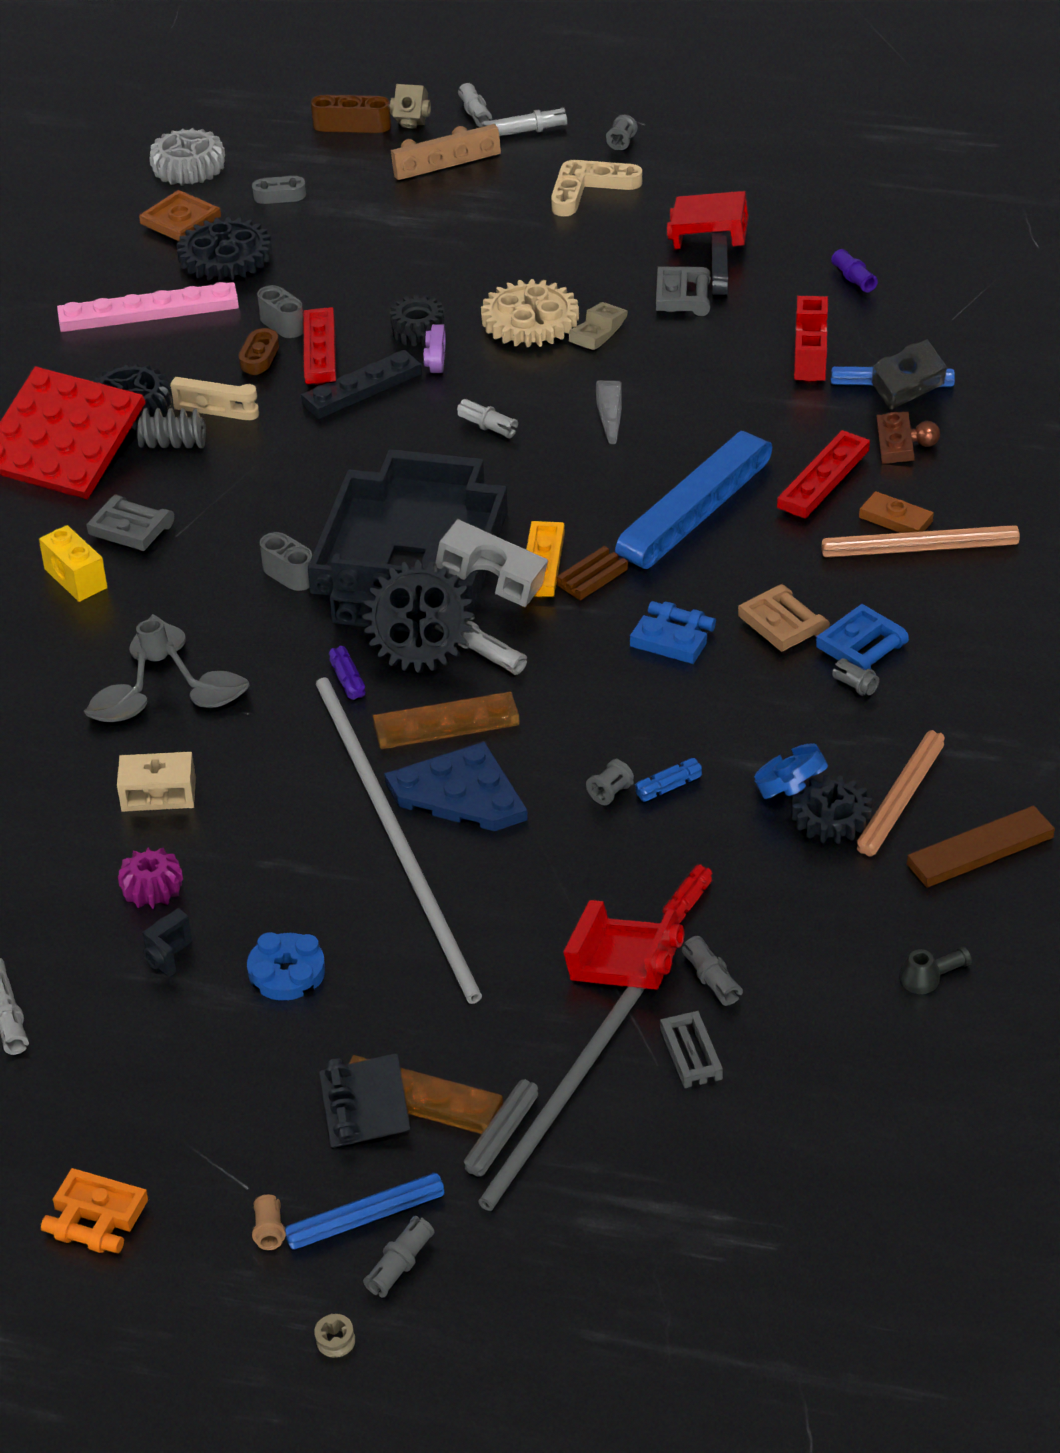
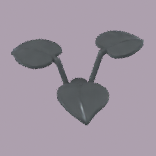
[84,614,250,722]

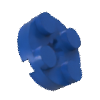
[754,743,828,799]
[247,932,325,1000]

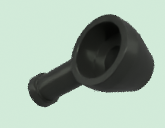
[900,947,972,994]

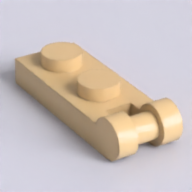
[171,377,259,420]

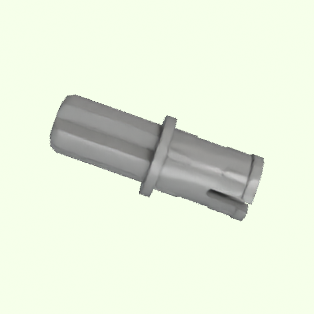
[457,399,518,439]

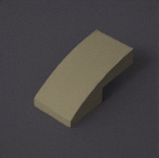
[568,302,628,350]

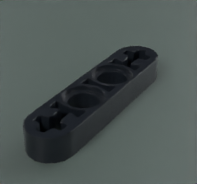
[711,231,728,295]

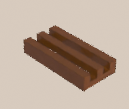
[557,546,628,601]

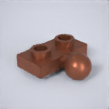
[877,412,940,464]

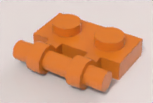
[41,1168,148,1253]

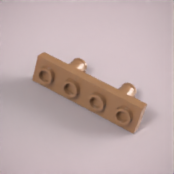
[391,124,501,180]

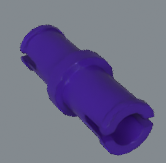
[831,249,878,292]

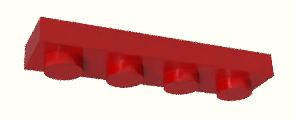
[304,307,336,385]
[777,430,870,519]

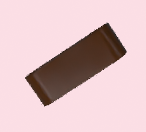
[311,95,391,133]

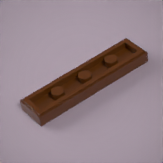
[907,805,1055,888]

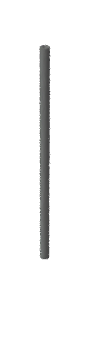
[478,987,645,1211]

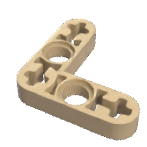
[551,160,642,216]

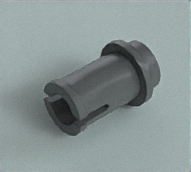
[832,658,879,695]

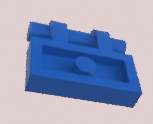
[630,601,716,664]

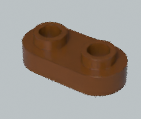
[239,328,279,375]

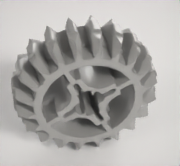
[149,128,225,186]

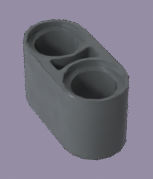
[257,285,304,338]
[260,532,313,591]

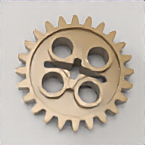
[481,279,579,347]

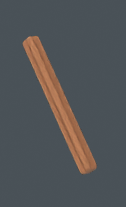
[857,730,945,856]

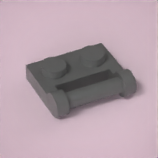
[656,267,711,316]
[87,494,174,551]

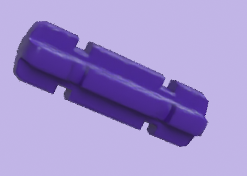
[329,646,366,700]

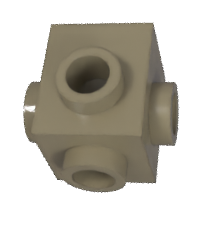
[390,84,431,128]

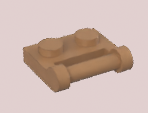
[738,584,830,652]

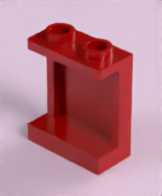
[667,191,749,250]
[563,900,684,990]

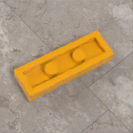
[526,521,565,597]

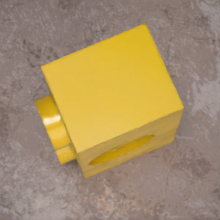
[39,525,107,602]

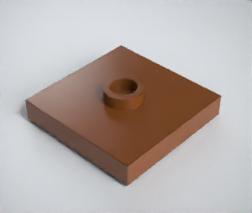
[139,190,221,241]

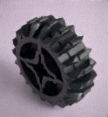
[94,364,172,431]

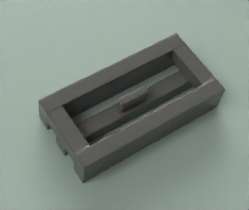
[660,1011,723,1088]

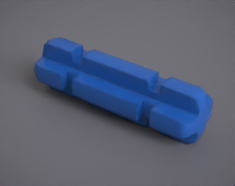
[635,758,702,802]

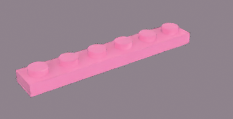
[57,282,239,332]

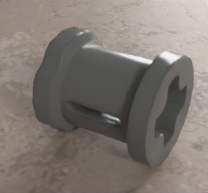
[606,114,638,150]
[586,759,634,805]

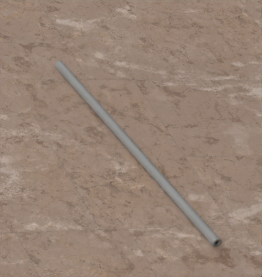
[316,677,482,1004]

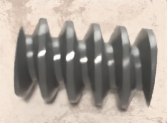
[138,408,206,449]

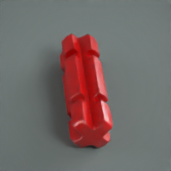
[663,864,712,923]

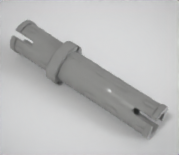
[483,107,567,136]
[435,621,527,675]
[0,958,29,1055]

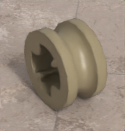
[314,1314,355,1357]

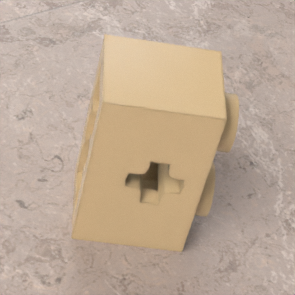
[117,752,196,812]

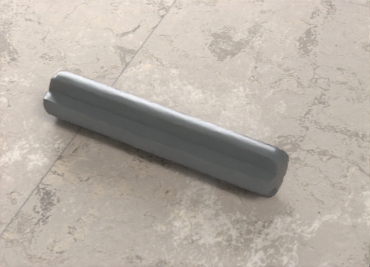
[464,1079,538,1177]

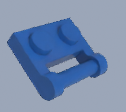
[816,604,909,670]

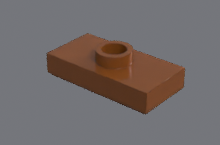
[859,491,934,533]

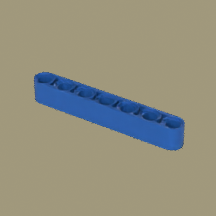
[615,431,772,569]

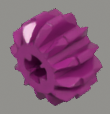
[118,846,183,909]

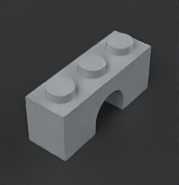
[435,519,548,607]

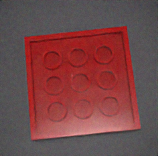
[0,366,146,500]

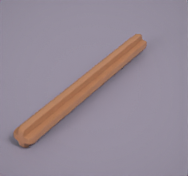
[821,525,1020,558]

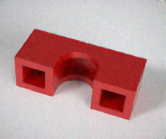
[794,296,828,382]

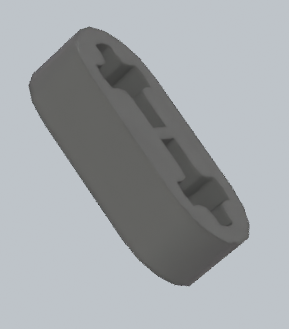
[252,176,307,204]

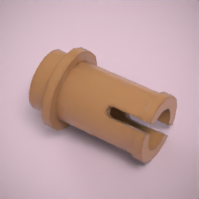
[252,1194,286,1250]

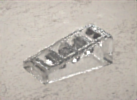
[596,380,622,444]

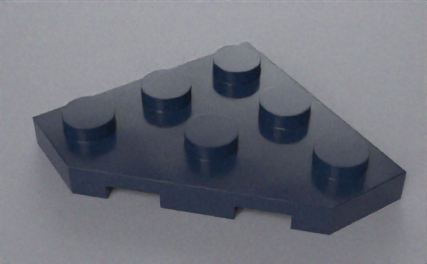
[385,742,528,831]

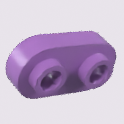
[424,324,446,373]

